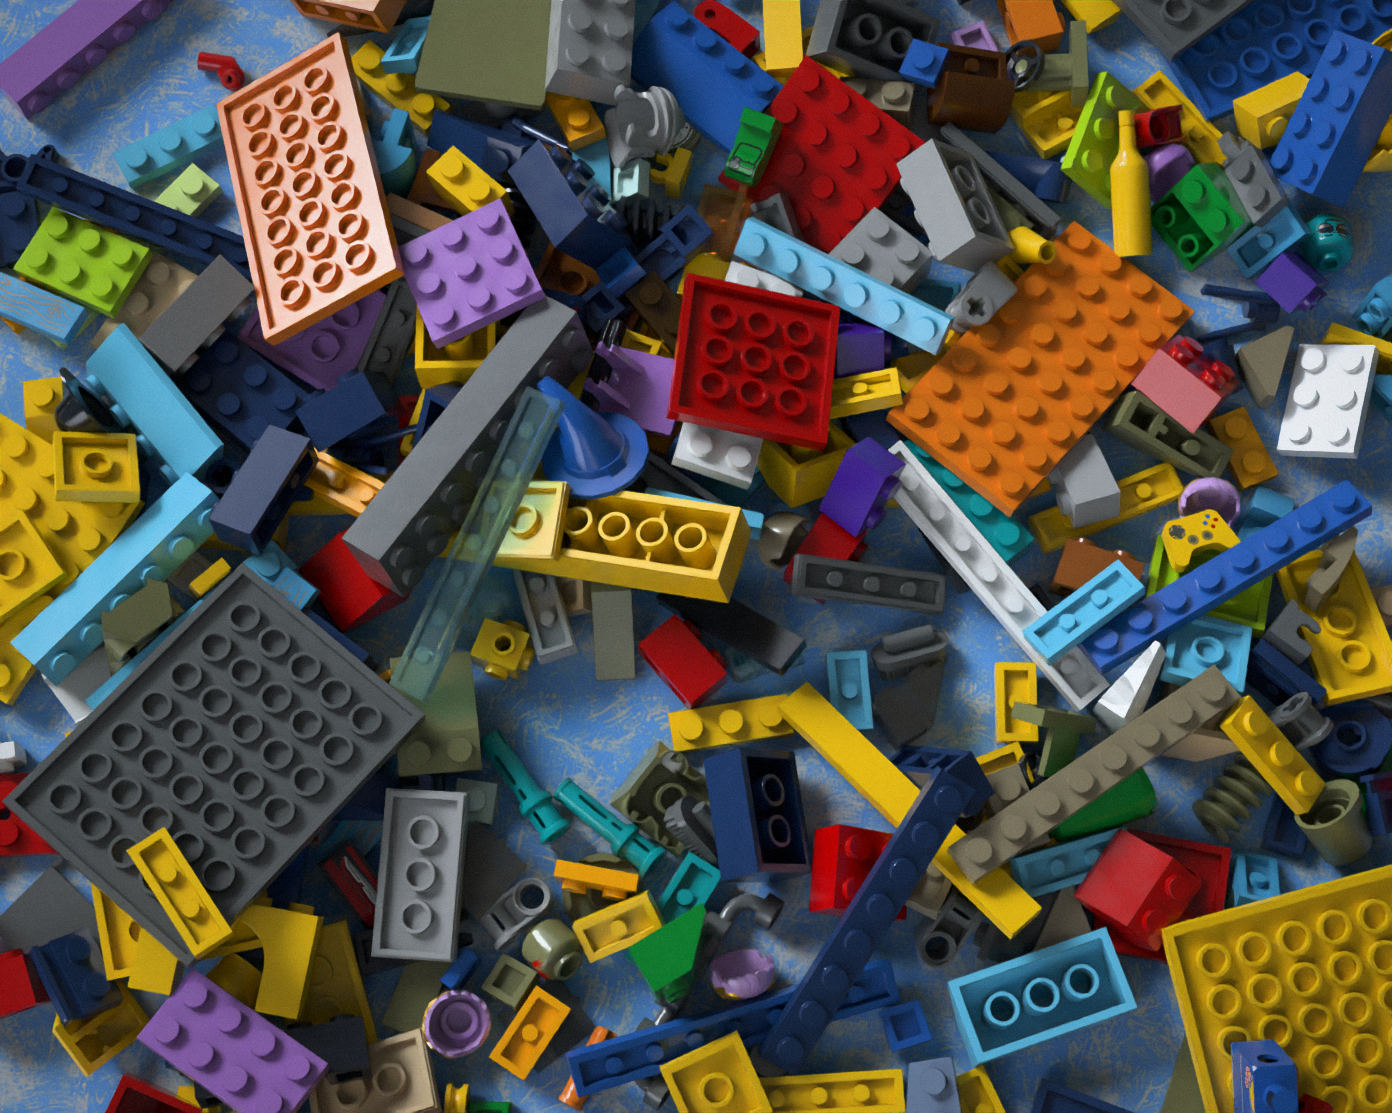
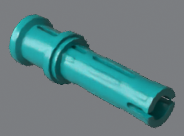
[480,730,572,846]
[553,777,666,878]

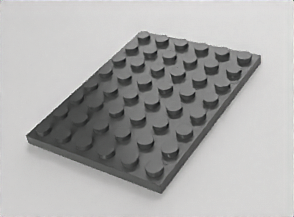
[2,562,426,970]

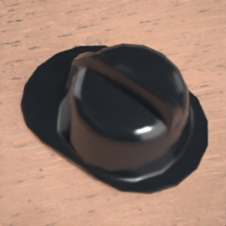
[54,367,123,433]

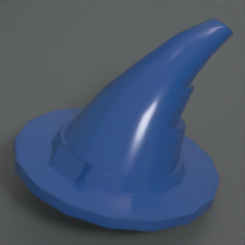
[537,376,650,500]

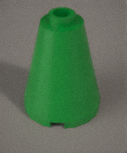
[1048,768,1157,843]

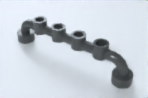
[635,893,785,1111]

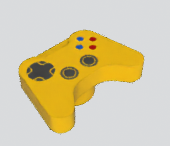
[1161,509,1241,573]

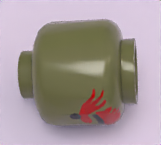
[522,918,583,981]

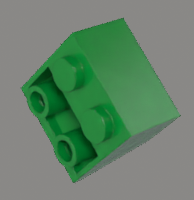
[1151,162,1256,272]

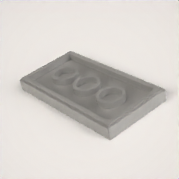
[371,788,470,962]

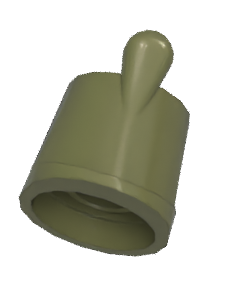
[1294,779,1379,866]

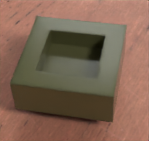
[481,953,540,1012]

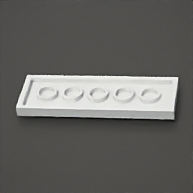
[671,261,804,490]

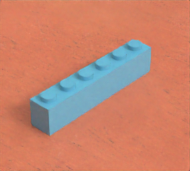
[10,472,219,687]

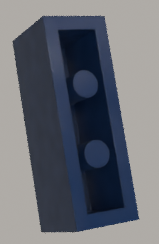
[209,424,319,555]

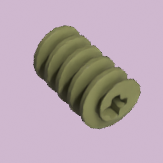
[1192,752,1273,844]

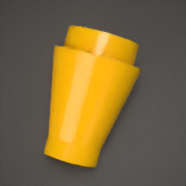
[1008,226,1057,264]

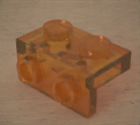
[697,183,754,263]

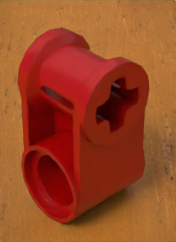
[1119,104,1188,149]

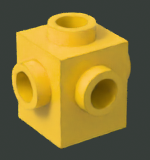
[470,618,536,681]

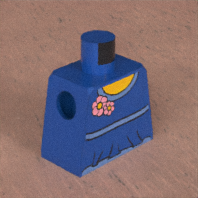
[1231,1040,1298,1113]

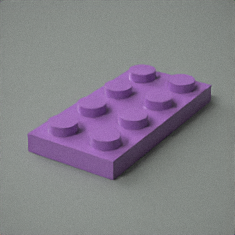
[137,968,330,1113]

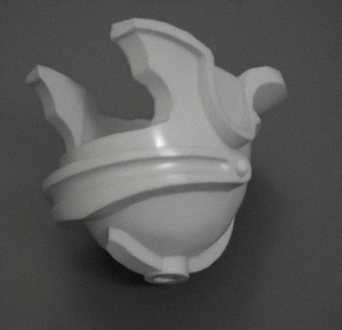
[604,85,685,168]

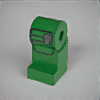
[725,107,784,187]

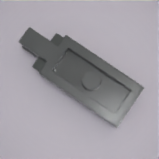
[1217,131,1290,228]

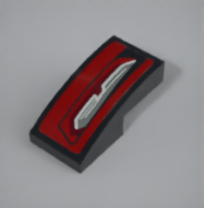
[317,839,378,930]

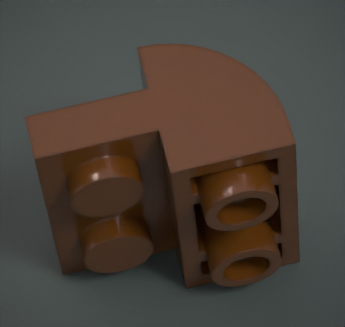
[927,42,1015,134]

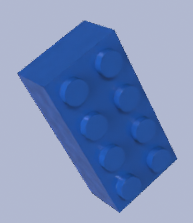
[1269,29,1392,208]

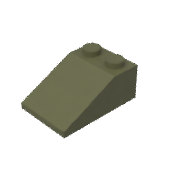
[389,652,482,780]

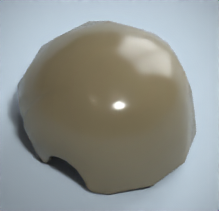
[756,511,810,570]

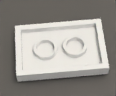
[1277,344,1379,459]

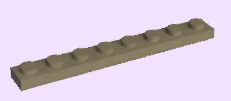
[947,664,1241,885]

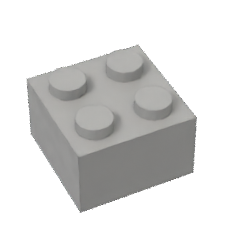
[828,207,933,295]

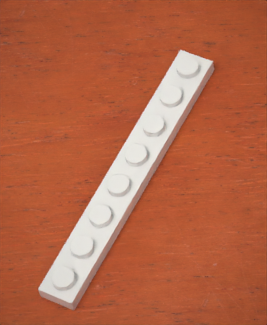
[888,440,1110,712]

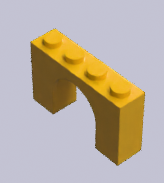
[127,896,324,1019]

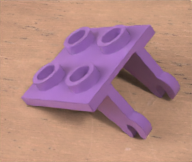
[583,342,677,438]

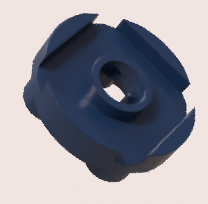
[1308,699,1392,779]

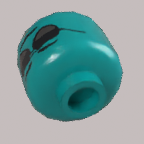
[1302,213,1354,272]

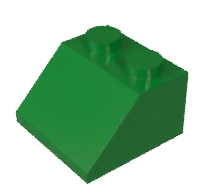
[628,903,708,1004]

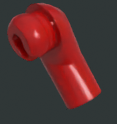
[197,52,245,91]

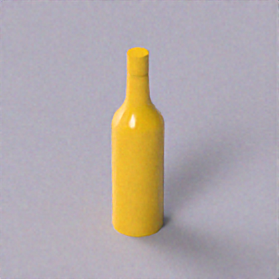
[1110,110,1153,257]

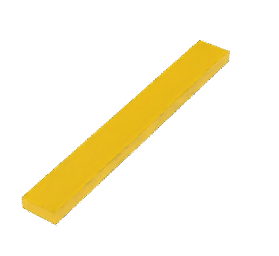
[777,682,1042,940]

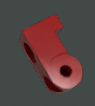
[694,0,760,59]

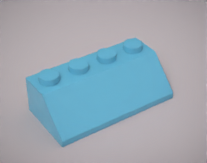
[85,322,224,487]
[947,927,1138,1068]

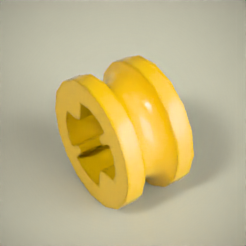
[444,1083,470,1113]

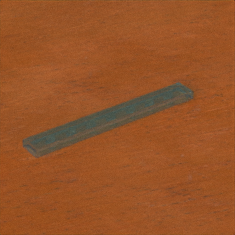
[389,386,566,703]

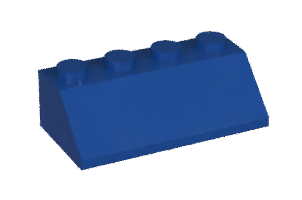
[631,1,783,155]

